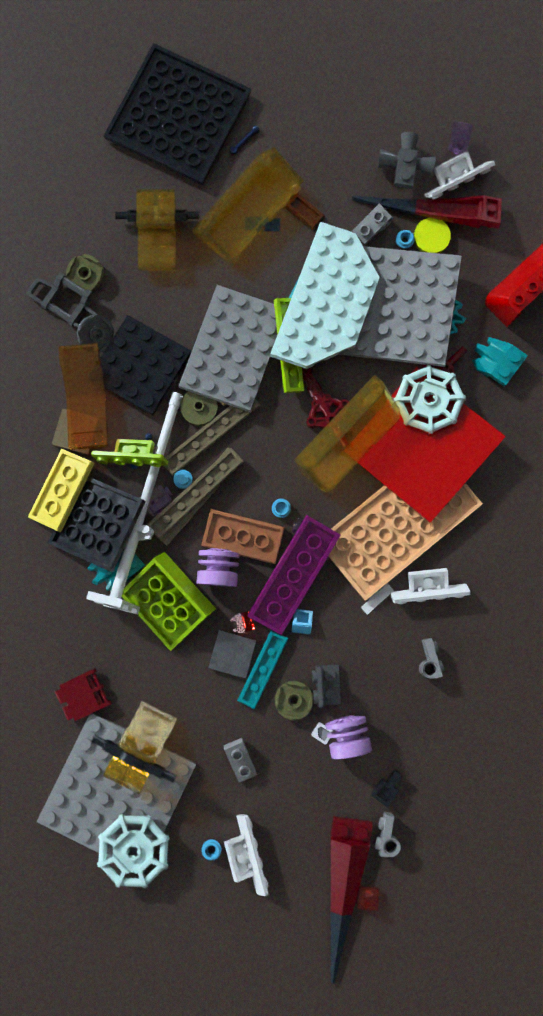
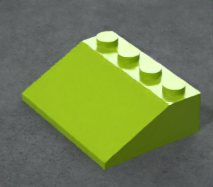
[122,552,216,651]

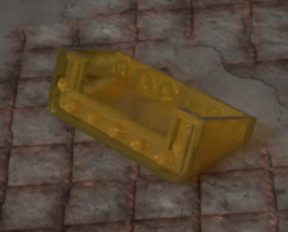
[192,147,304,263]
[294,375,400,492]

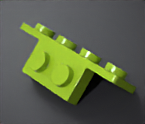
[91,439,168,467]

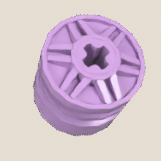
[196,548,239,587]
[325,715,372,759]

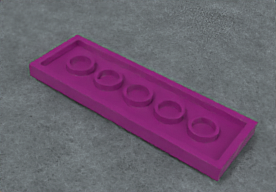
[248,515,341,635]

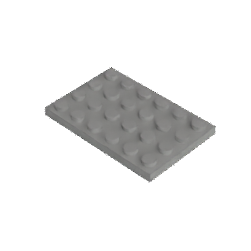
[179,285,277,412]

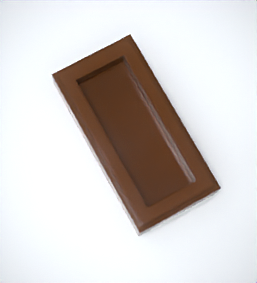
[285,192,325,231]

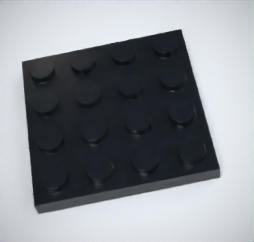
[88,315,191,416]
[48,477,146,572]

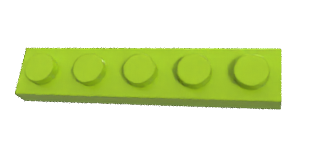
[274,298,304,393]

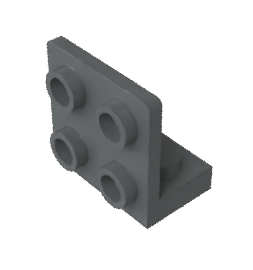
[312,665,341,708]

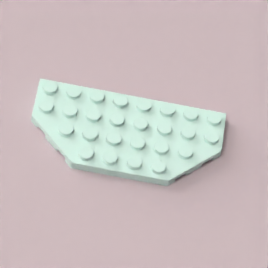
[270,222,380,369]

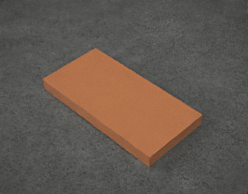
[201,509,285,565]

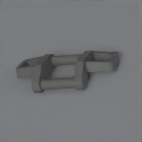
[27,272,97,329]

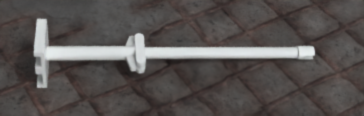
[86,392,183,615]

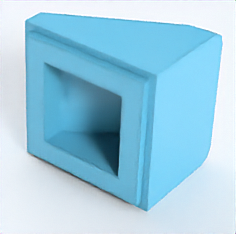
[291,609,313,634]

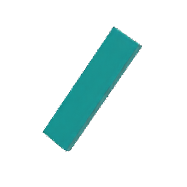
[237,630,288,709]

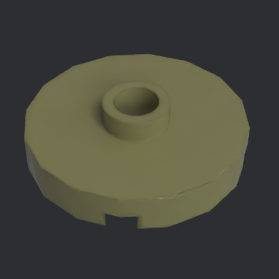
[66,254,104,291]
[180,391,218,426]
[275,681,313,720]

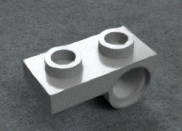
[352,204,393,245]
[419,638,444,679]
[224,738,257,783]
[375,812,401,857]

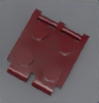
[55,668,112,721]

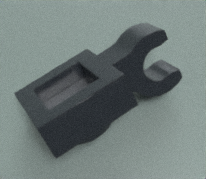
[371,769,402,807]

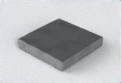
[208,630,256,679]

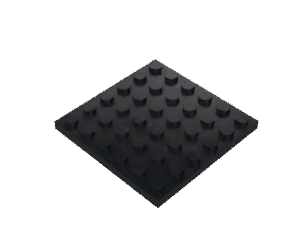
[103,43,251,185]

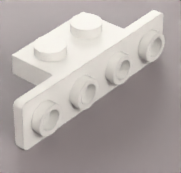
[424,152,496,199]
[390,568,470,604]
[224,814,268,896]

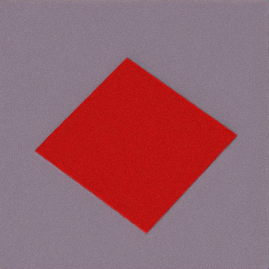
[343,367,506,523]

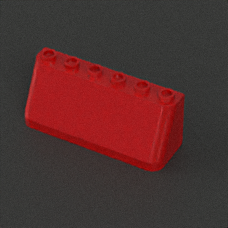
[485,244,543,327]

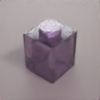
[447,121,472,154]

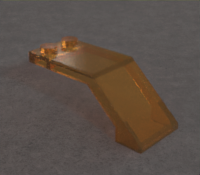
[59,343,108,450]

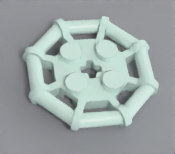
[393,365,466,434]
[97,814,170,889]

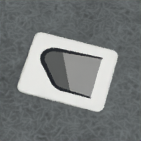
[311,722,332,745]

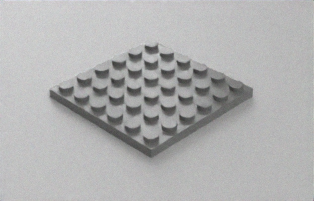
[338,246,462,367]
[37,713,197,872]

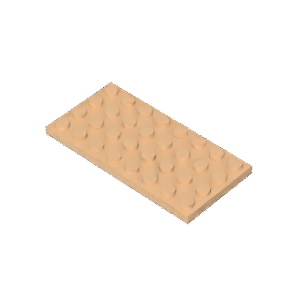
[328,483,483,601]

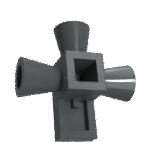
[377,132,436,189]

